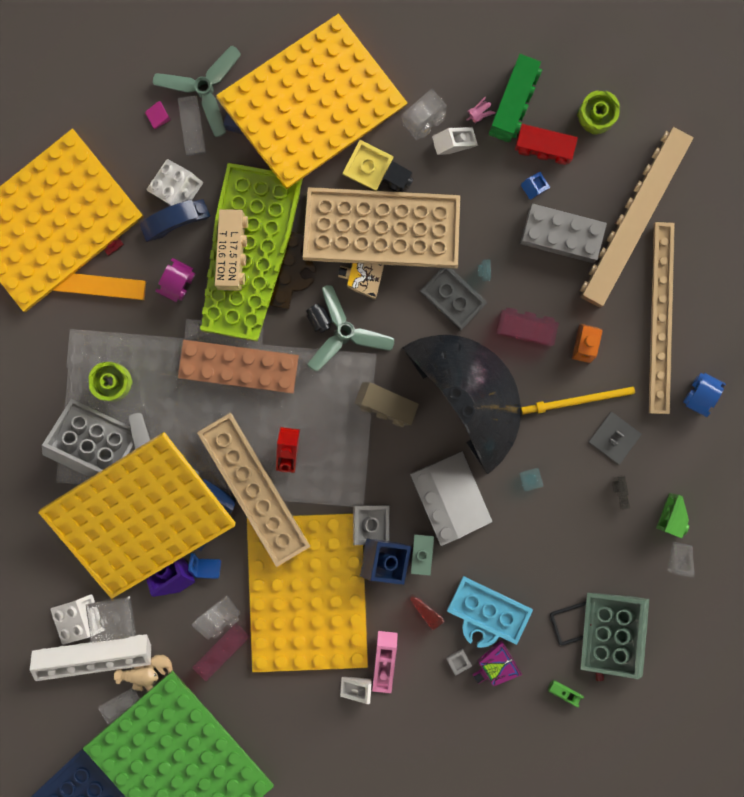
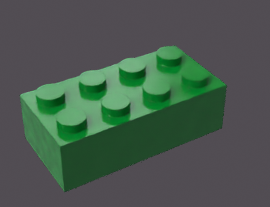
[488,53,542,143]

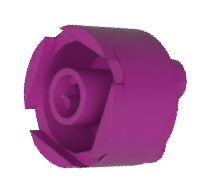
[155,258,196,302]

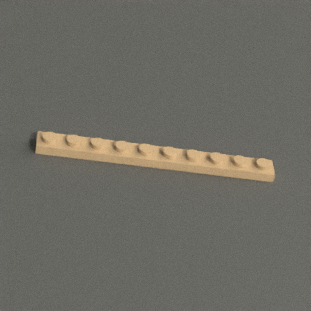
[649,222,674,414]

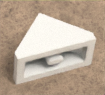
[340,677,371,704]

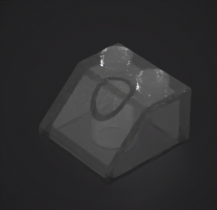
[191,595,241,639]
[86,596,136,643]

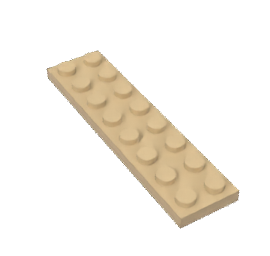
[197,413,310,567]

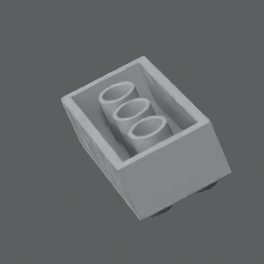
[520,203,607,263]

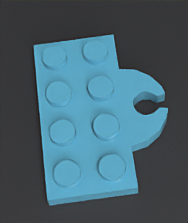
[447,576,533,647]

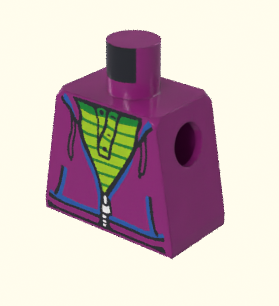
[473,640,522,686]

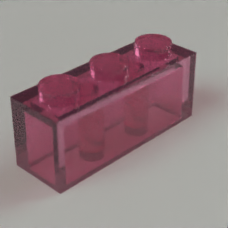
[496,308,559,346]
[192,623,249,681]

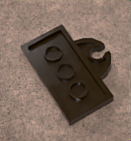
[269,232,316,309]

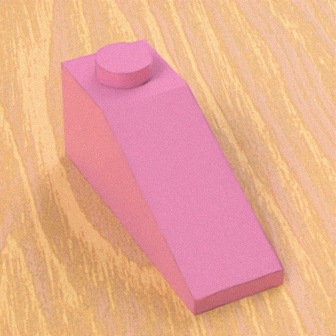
[372,631,397,693]

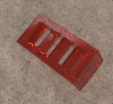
[410,594,445,630]

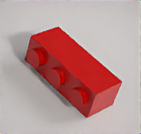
[514,124,578,165]

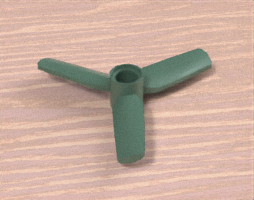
[153,46,241,137]
[307,285,394,372]

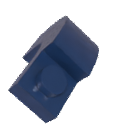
[139,199,210,242]

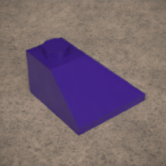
[146,557,195,597]

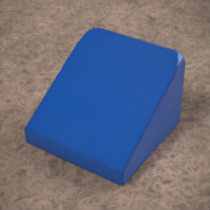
[521,172,550,200]

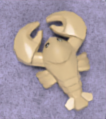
[114,655,173,692]

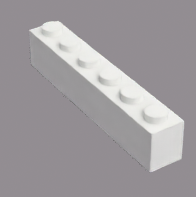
[30,634,151,681]

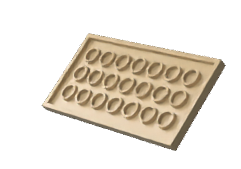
[303,187,460,268]

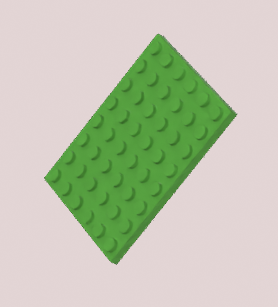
[83,670,274,797]

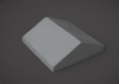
[353,505,389,545]

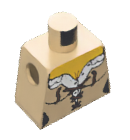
[338,263,384,300]

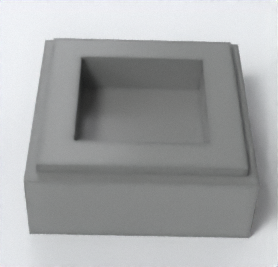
[446,648,472,676]

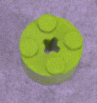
[577,90,620,135]
[88,362,133,402]

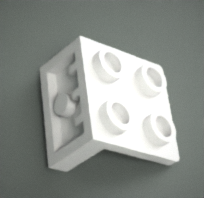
[147,159,203,206]
[51,594,104,645]

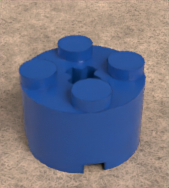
[683,372,726,417]

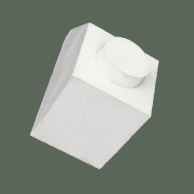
[432,127,478,155]

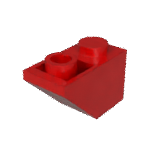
[276,427,300,473]

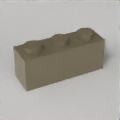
[354,382,419,428]

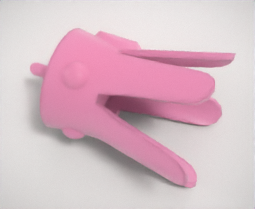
[466,97,496,124]

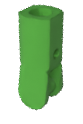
[548,680,584,708]

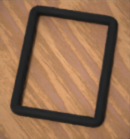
[550,601,586,646]

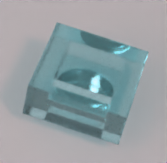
[478,259,491,281]
[519,468,543,491]

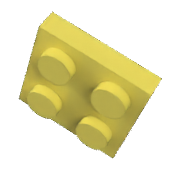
[343,140,394,191]

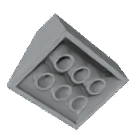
[42,399,135,478]
[410,451,492,546]

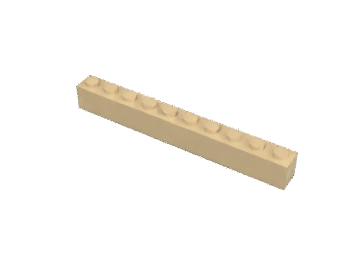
[580,127,694,308]

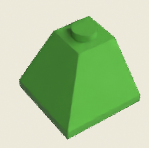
[656,493,689,538]

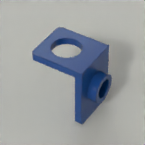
[188,553,221,579]

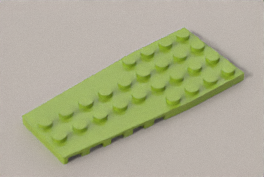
[200,163,303,342]

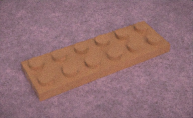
[178,340,299,394]

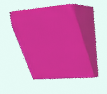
[145,101,171,129]

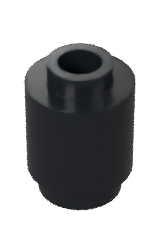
[306,303,332,333]

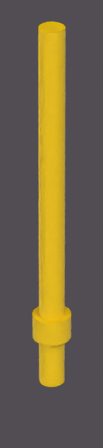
[521,387,635,415]

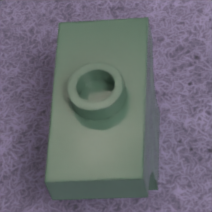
[411,534,434,576]

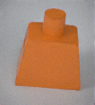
[572,324,602,363]

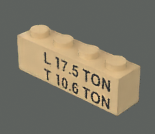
[215,209,248,291]

